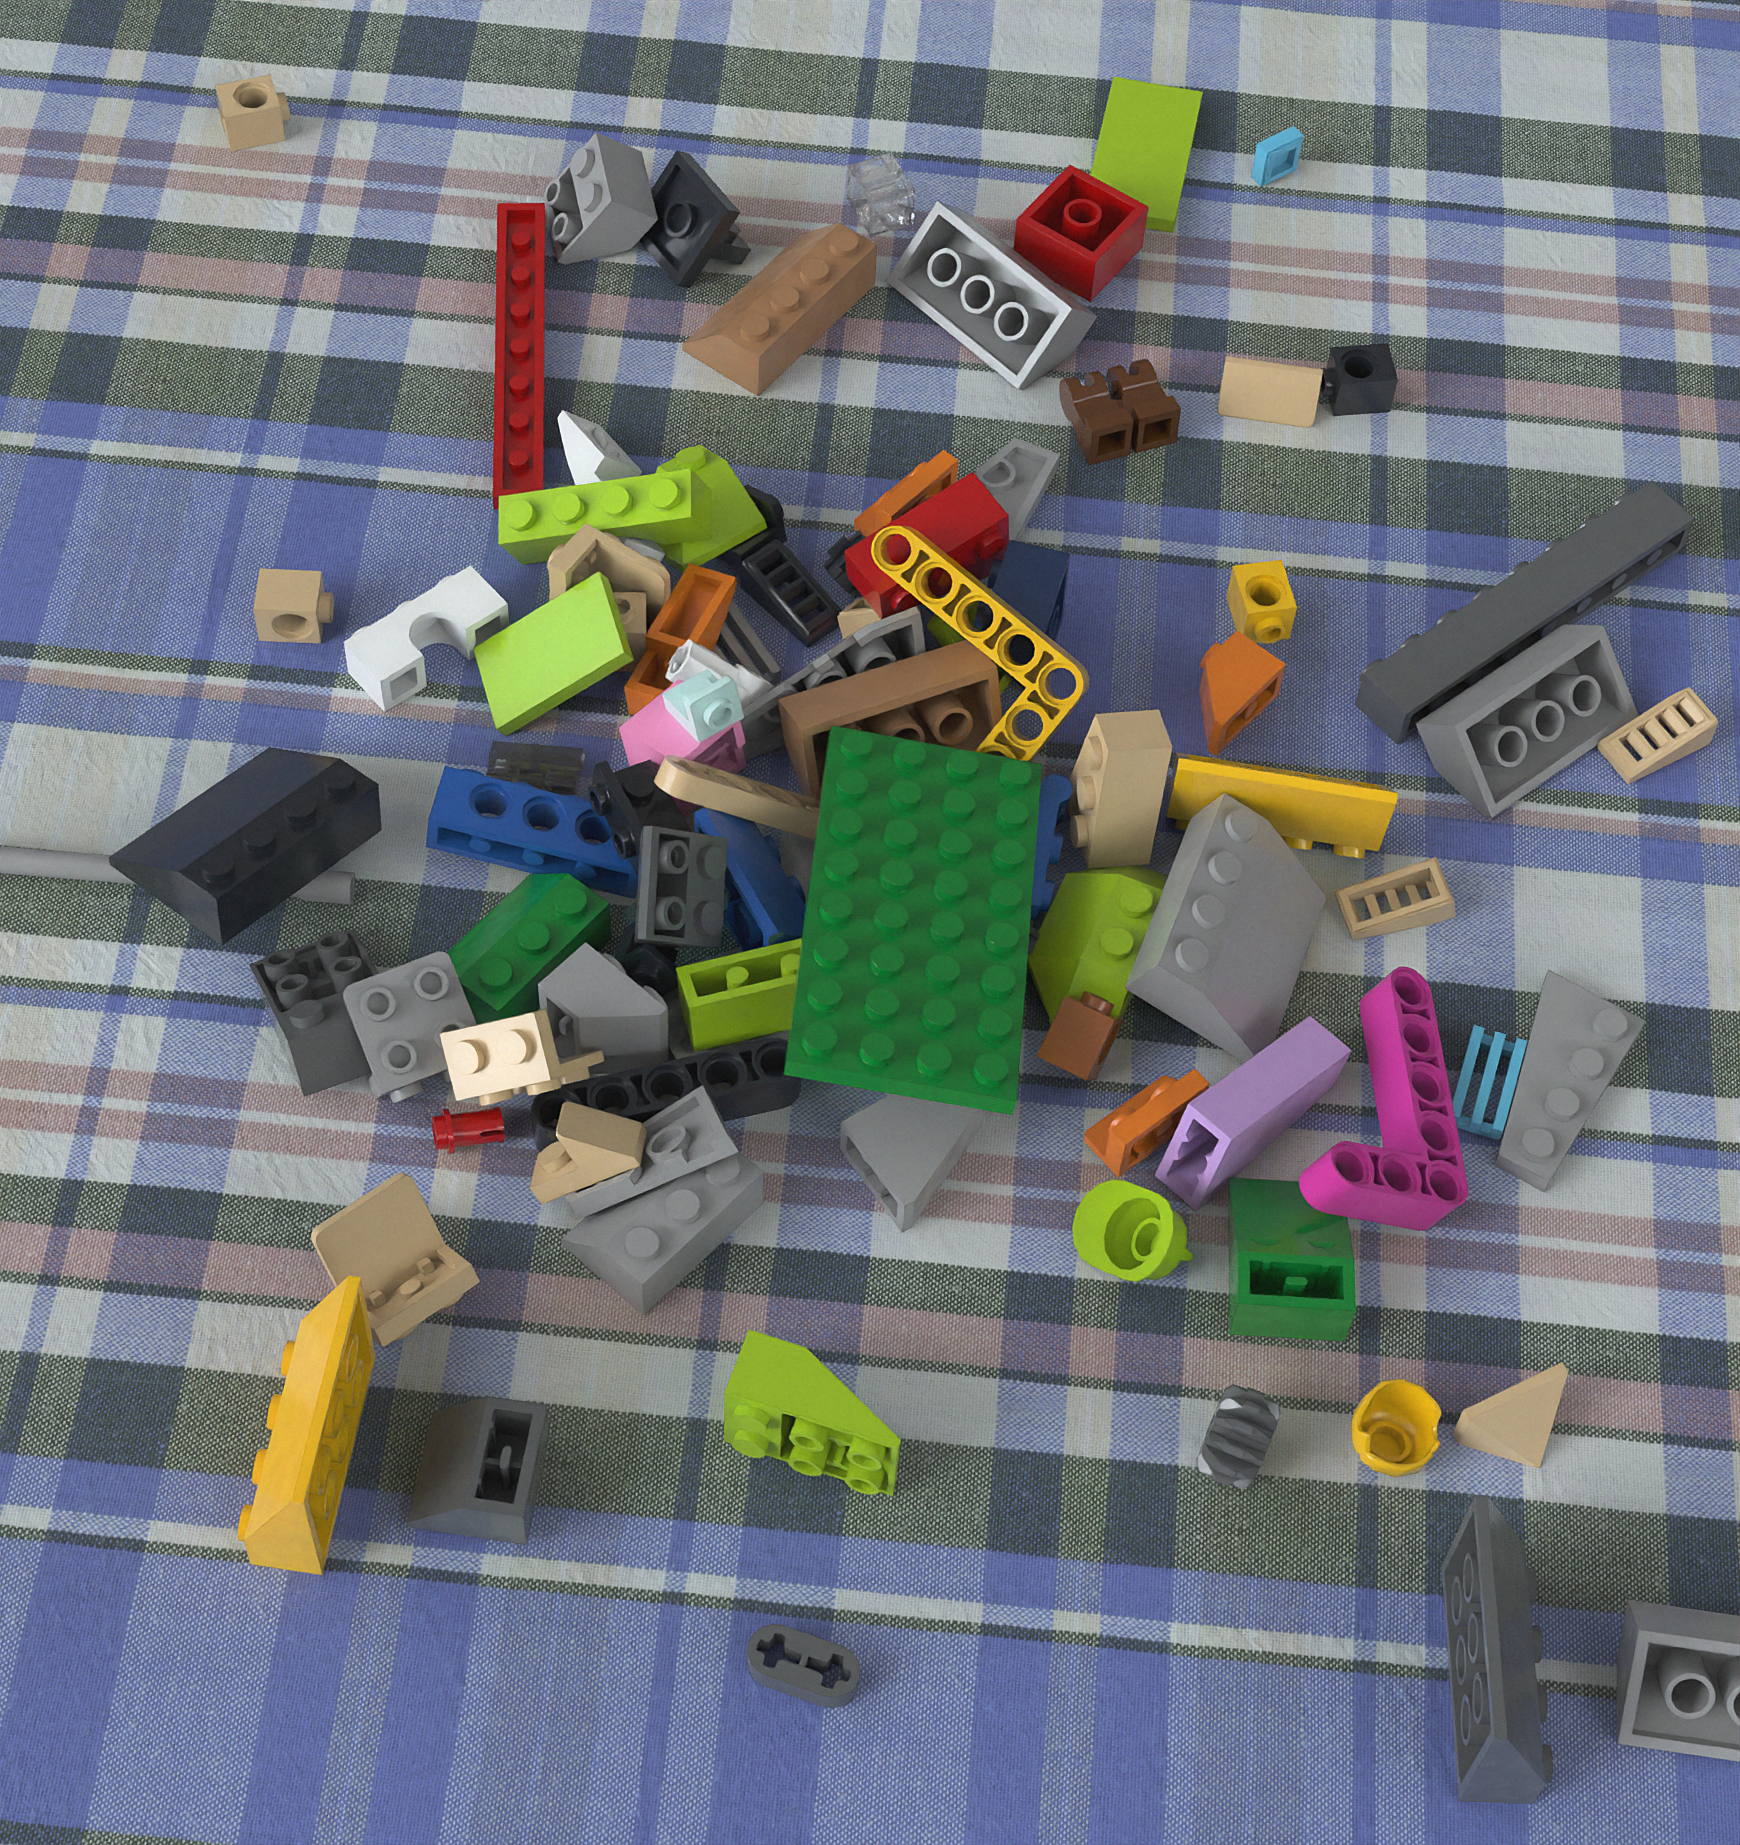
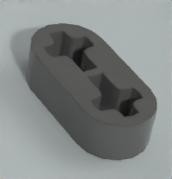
[747,1624,861,1708]

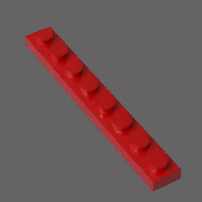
[493,203,546,510]

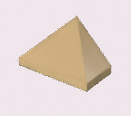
[1452,1362,1568,1469]

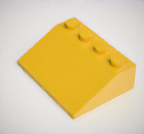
[1166,752,1398,859]
[238,1275,376,1575]

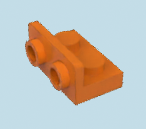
[854,450,959,537]
[1084,1068,1210,1178]

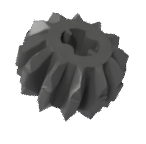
[1196,1384,1281,1490]

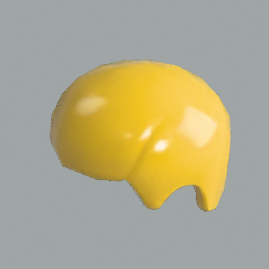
[1350,1378,1441,1477]

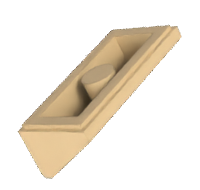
[1217,356,1323,428]

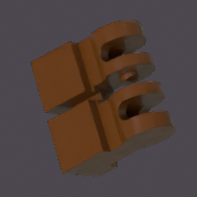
[1059,359,1181,466]

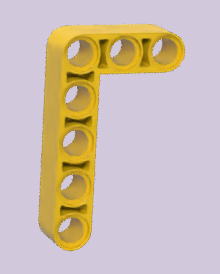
[871,526,1089,762]

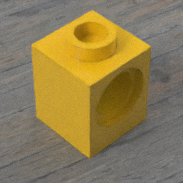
[1226,560,1297,644]

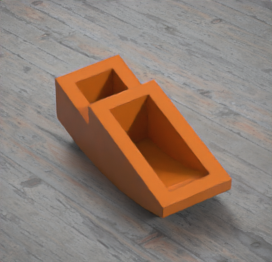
[624,563,737,715]

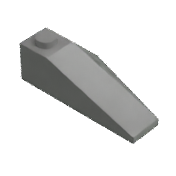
[740,606,926,760]

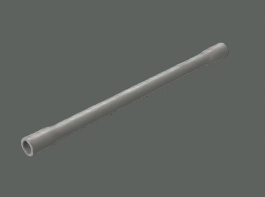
[0,846,356,905]

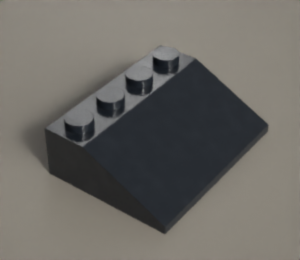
[109,747,382,945]

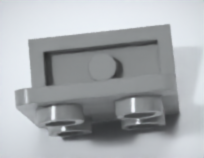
[343,951,477,1104]

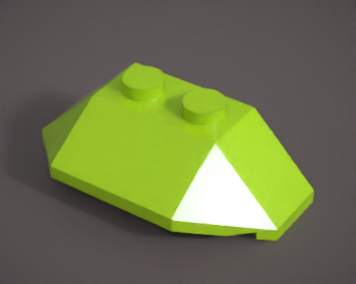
[1027,865,1168,1025]

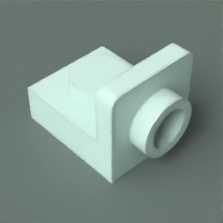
[662,669,744,743]

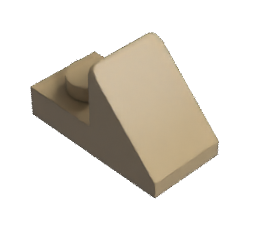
[530,1102,647,1205]

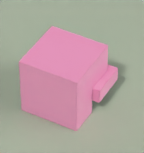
[619,679,747,818]

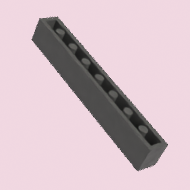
[1355,481,1695,745]

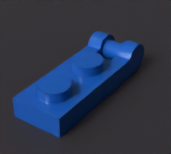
[1030,774,1073,927]

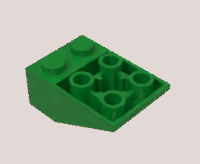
[1228,1177,1356,1342]

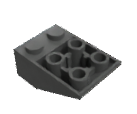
[249,929,379,1097]

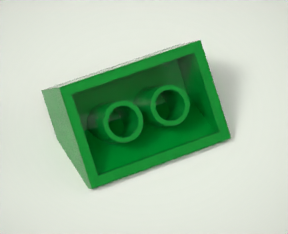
[447,873,611,1024]

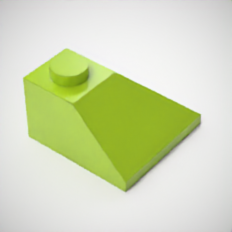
[655,444,767,573]

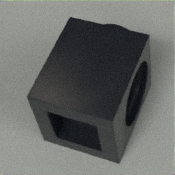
[1320,343,1398,416]

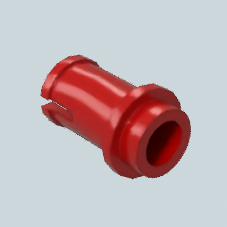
[432,1106,505,1154]

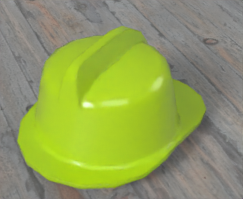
[1072,1179,1194,1282]

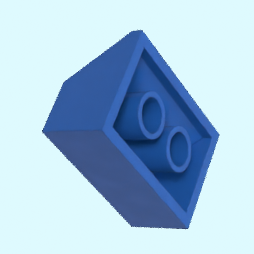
[694,808,806,952]

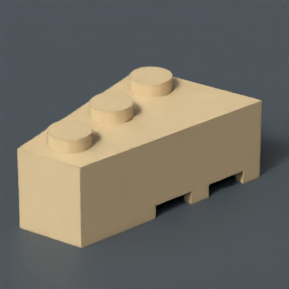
[1067,709,1173,869]

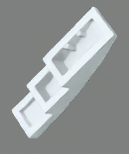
[557,410,665,562]

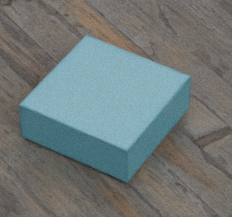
[1251,126,1304,186]

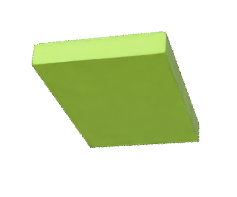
[473,571,634,736]

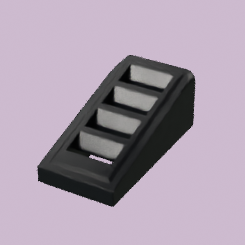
[740,539,842,648]

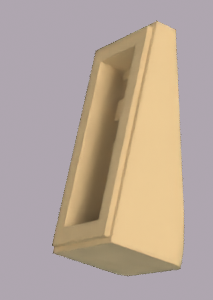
[1597,687,1718,784]
[1334,857,1456,941]

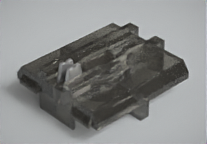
[486,741,585,796]

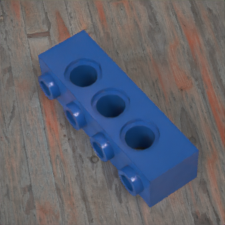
[425,766,638,899]

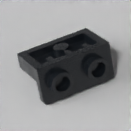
[588,759,691,876]

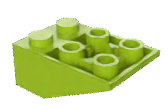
[724,1329,901,1496]

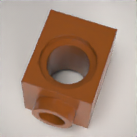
[1037,991,1124,1081]

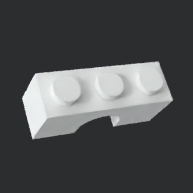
[344,565,510,712]

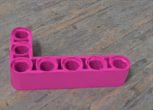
[1299,966,1468,1231]

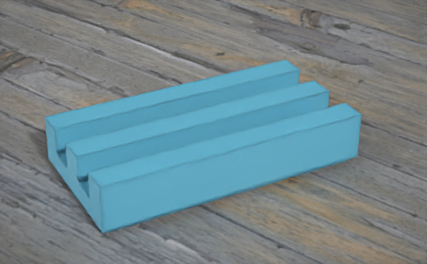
[1452,1025,1527,1141]

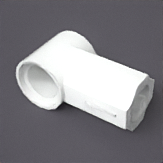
[665,639,775,710]

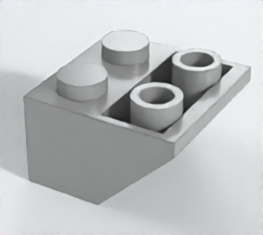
[543,132,658,265]
[538,942,669,1074]

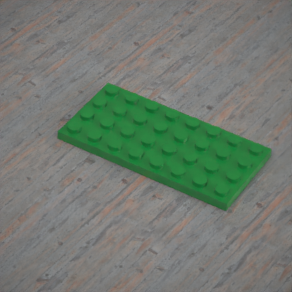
[784,725,1042,1115]

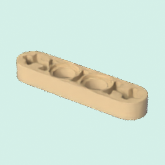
[654,755,820,840]

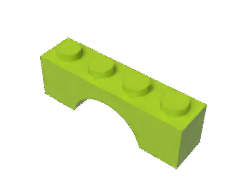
[498,468,713,565]

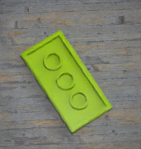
[1090,76,1203,233]

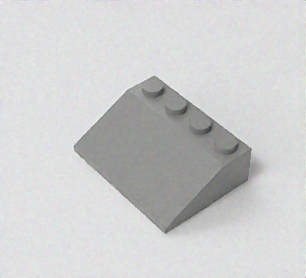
[1125,793,1327,1063]

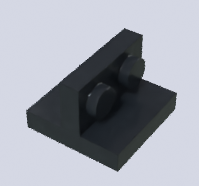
[639,150,751,288]

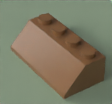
[682,223,877,396]
[778,639,1004,800]

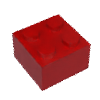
[1013,165,1149,302]

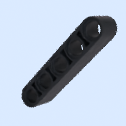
[531,1038,802,1152]

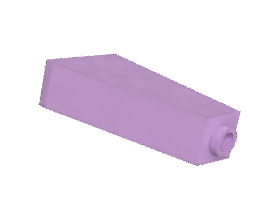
[1155,1016,1352,1211]

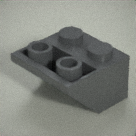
[634,826,727,948]
[407,1396,550,1545]

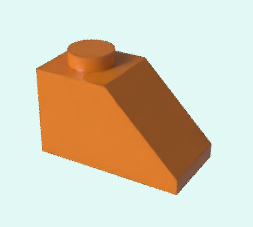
[1199,631,1286,756]

